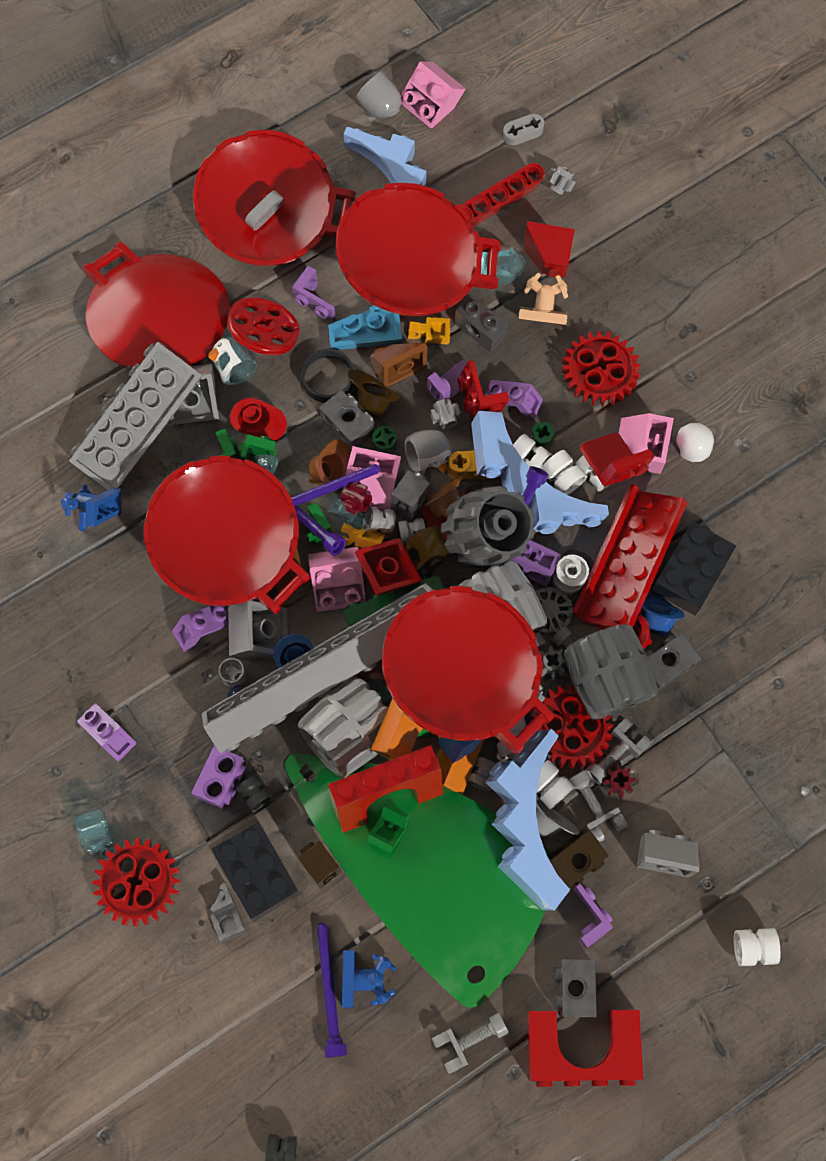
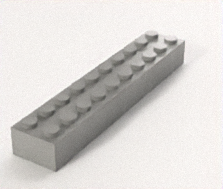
[202,583,432,753]

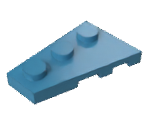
[328,305,402,350]

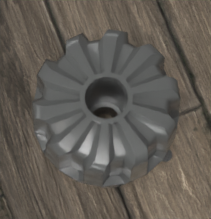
[441,487,535,566]
[564,625,658,719]

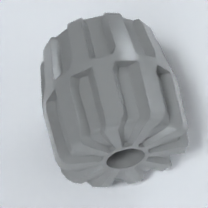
[459,560,547,634]
[298,676,389,778]

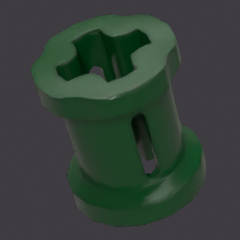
[531,422,554,450]

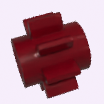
[341,482,372,515]
[602,764,636,799]

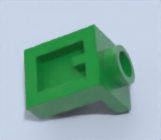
[307,502,332,545]

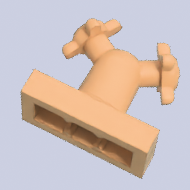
[518,273,568,325]

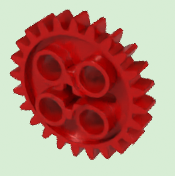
[561,331,641,407]
[529,685,613,769]
[92,838,181,927]

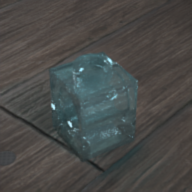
[74,809,113,853]

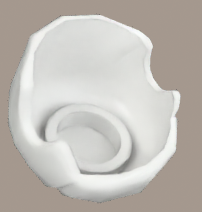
[676,423,714,462]

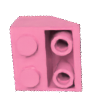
[400,61,465,128]
[618,413,674,474]
[344,446,401,511]
[308,547,366,612]

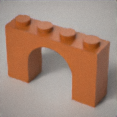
[371,698,485,794]

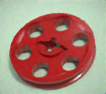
[227,297,300,355]

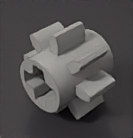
[546,165,576,195]
[430,399,461,429]
[539,646,567,680]

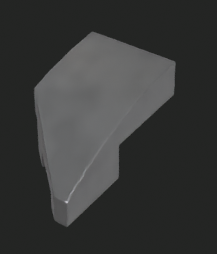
[210,883,247,944]

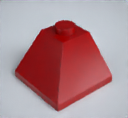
[523,221,575,278]
[355,538,422,595]

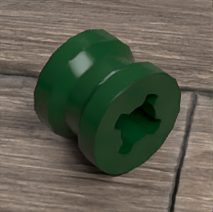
[373,426,397,454]

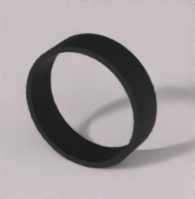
[301,349,354,403]

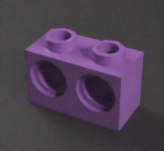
[510,540,561,587]
[192,745,247,809]

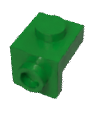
[216,429,238,459]
[238,434,278,461]
[367,804,410,854]

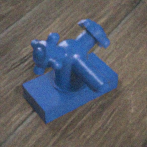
[60,484,122,532]
[342,950,396,1008]

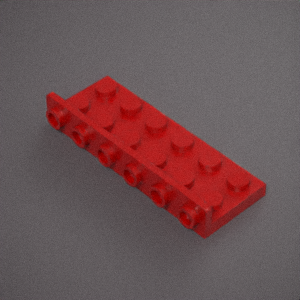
[573,484,687,629]

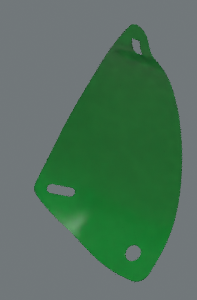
[285,753,552,1008]

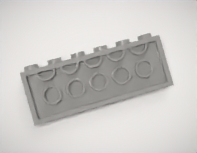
[69,342,203,490]

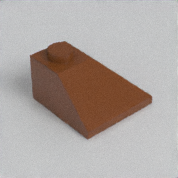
[371,343,427,387]

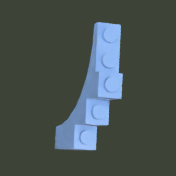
[344,126,426,186]
[471,411,609,534]
[486,729,570,911]

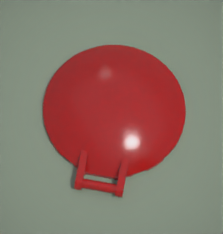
[193,130,356,266]
[336,183,501,316]
[82,241,230,368]
[144,456,311,615]
[382,586,554,754]

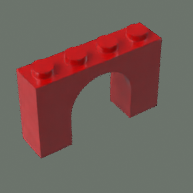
[328,745,443,833]
[527,1010,643,1087]

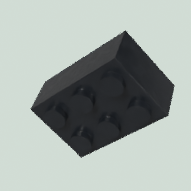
[651,521,736,616]
[212,821,300,922]

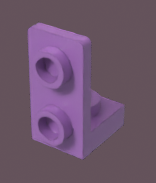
[292,266,336,321]
[426,360,466,401]
[484,380,543,420]
[172,606,229,652]
[77,704,137,762]
[573,883,613,949]

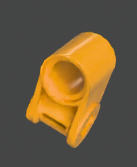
[447,450,489,480]

